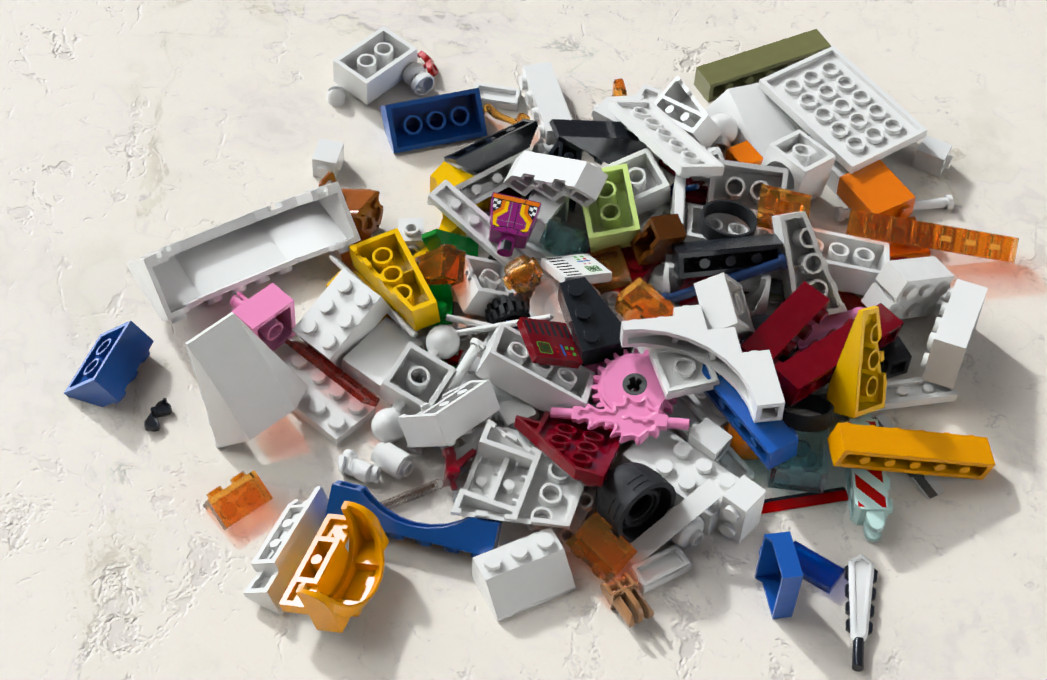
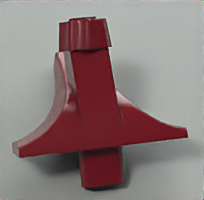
[442,446,477,491]

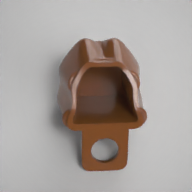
[319,172,383,240]

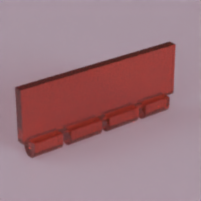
[285,338,380,407]

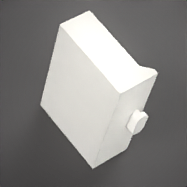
[341,317,424,395]

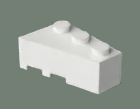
[654,75,722,148]
[397,379,501,449]

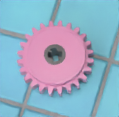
[591,348,678,415]

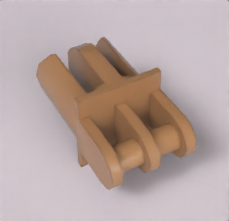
[600,572,654,628]

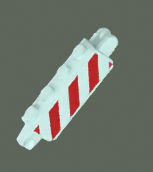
[844,413,893,543]

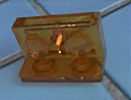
[203,470,273,530]

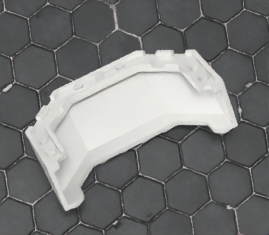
[126,181,361,323]

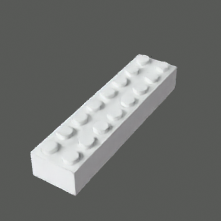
[683,203,890,295]

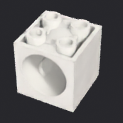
[761,129,836,211]

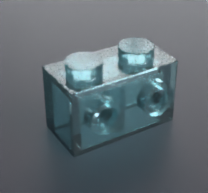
[539,219,589,256]

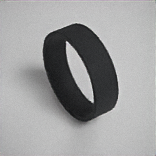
[698,199,758,240]
[782,394,834,432]

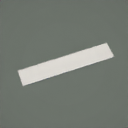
[622,478,723,565]

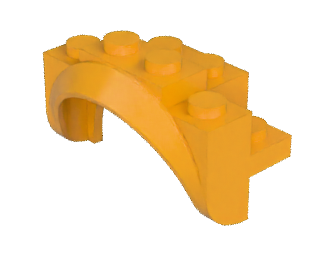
[279,501,389,633]

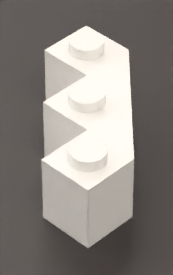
[503,151,609,208]

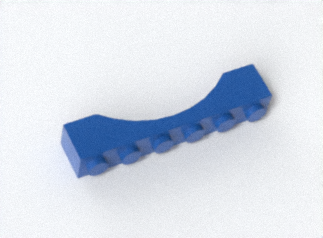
[325,480,503,557]

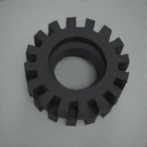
[485,292,531,324]

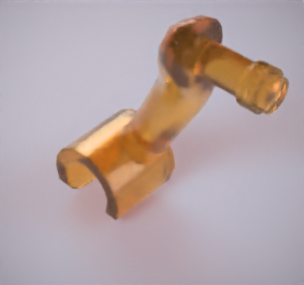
[483,103,530,125]

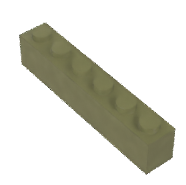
[694,29,831,102]

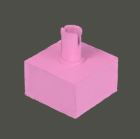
[230,283,296,351]

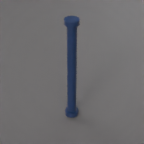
[661,254,788,309]

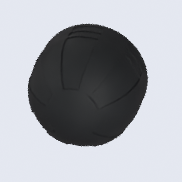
[595,462,676,543]

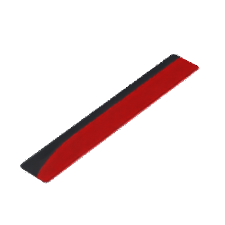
[761,487,848,514]

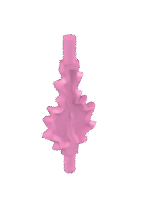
[550,395,690,446]

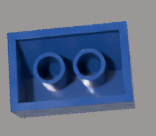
[64,320,154,407]

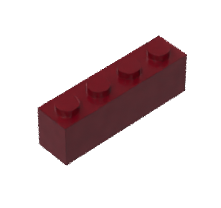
[740,281,830,365]

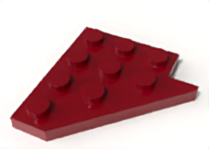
[514,411,622,487]

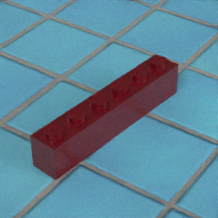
[774,303,904,407]

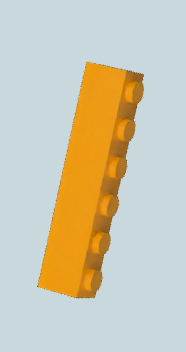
[827,422,996,480]

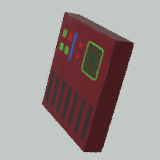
[516,317,583,369]

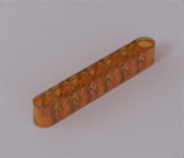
[846,209,1019,263]

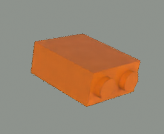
[836,160,916,232]

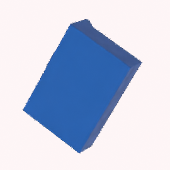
[754,531,803,619]

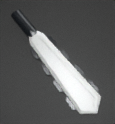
[844,554,878,672]

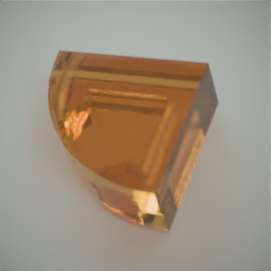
[612,78,627,97]

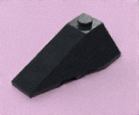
[549,119,647,165]

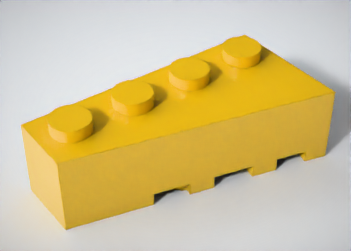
[349,228,440,331]

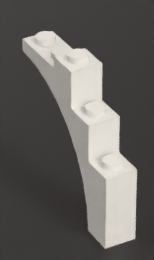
[620,305,785,423]

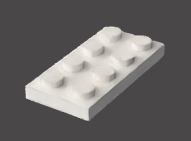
[283,349,376,446]

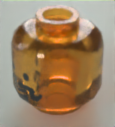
[502,255,543,294]

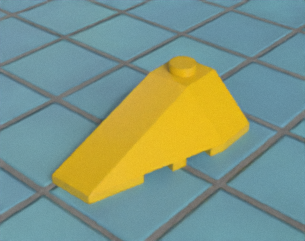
[826,306,887,418]

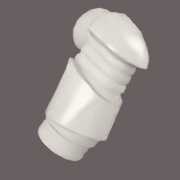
[338,449,381,484]

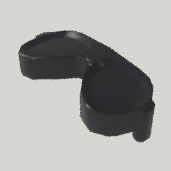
[144,398,172,432]

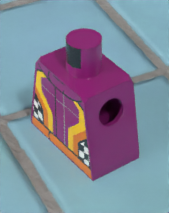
[489,192,541,257]

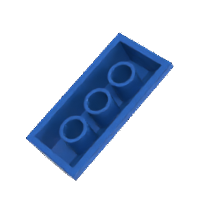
[380,88,488,154]

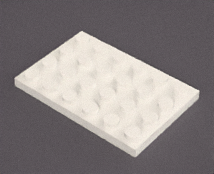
[758,46,927,174]

